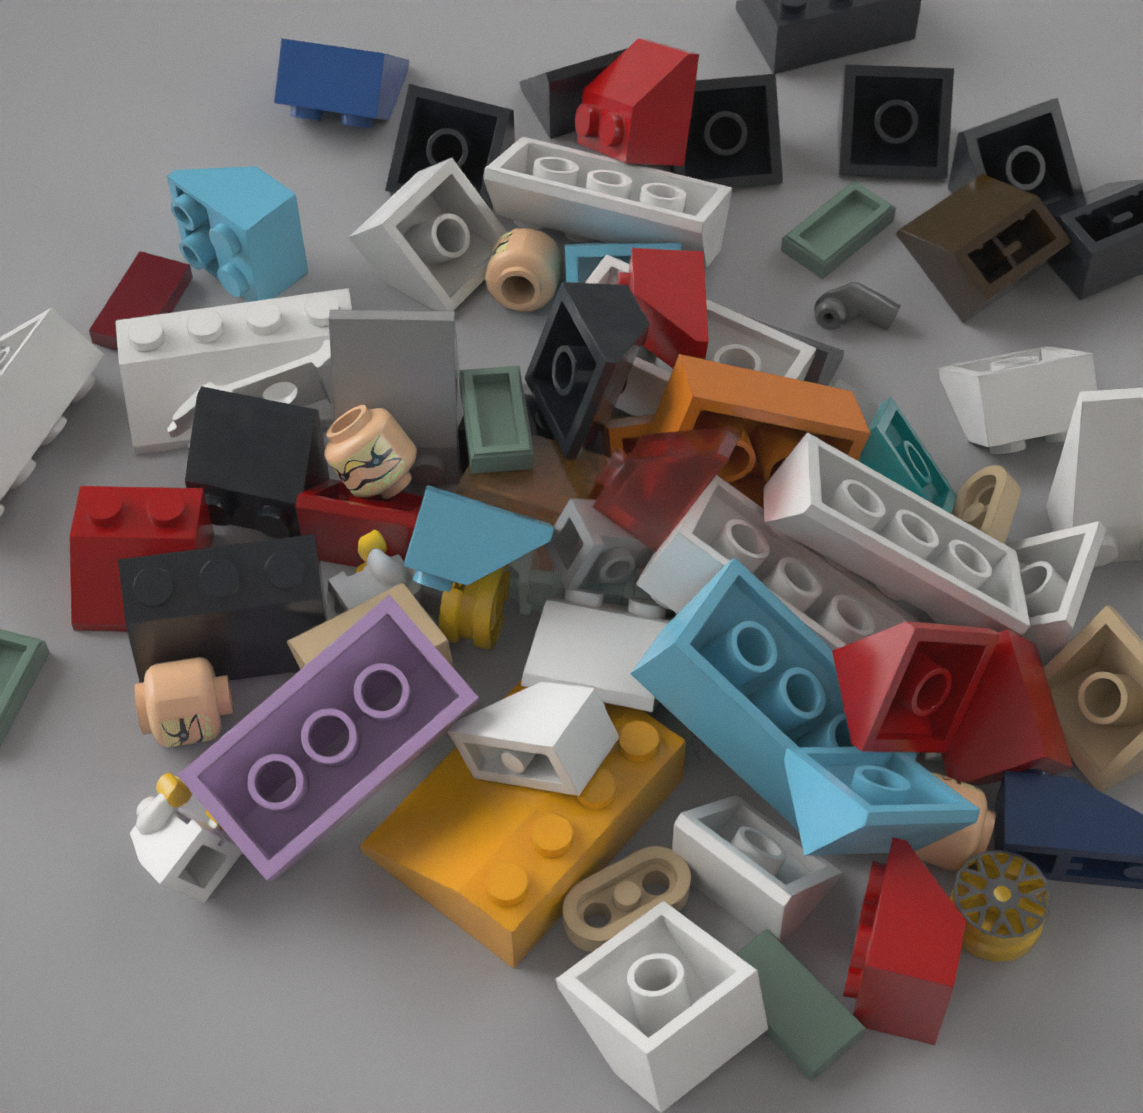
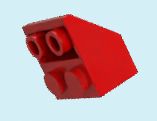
[843,837,966,1045]

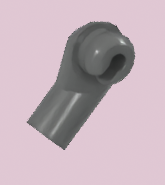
[814,282,901,330]

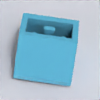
[167,166,308,302]

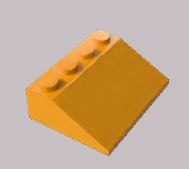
[360,679,686,968]

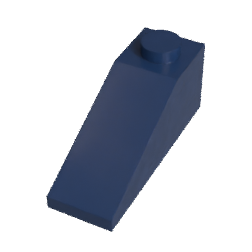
[994,769,1143,889]

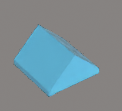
[784,747,981,856]

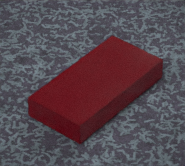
[89,251,193,351]

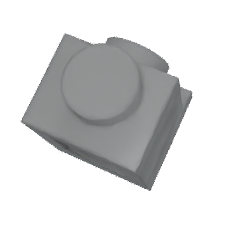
[544,498,654,590]

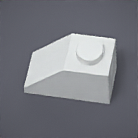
[447,682,620,796]

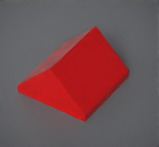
[296,479,424,567]
[832,621,1001,753]
[941,629,1073,786]

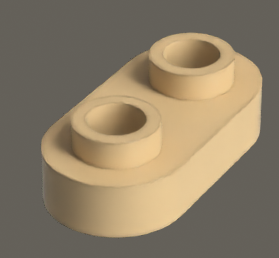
[951,465,1021,544]
[563,846,691,952]

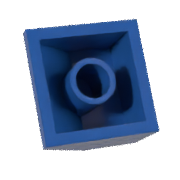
[274,38,410,129]

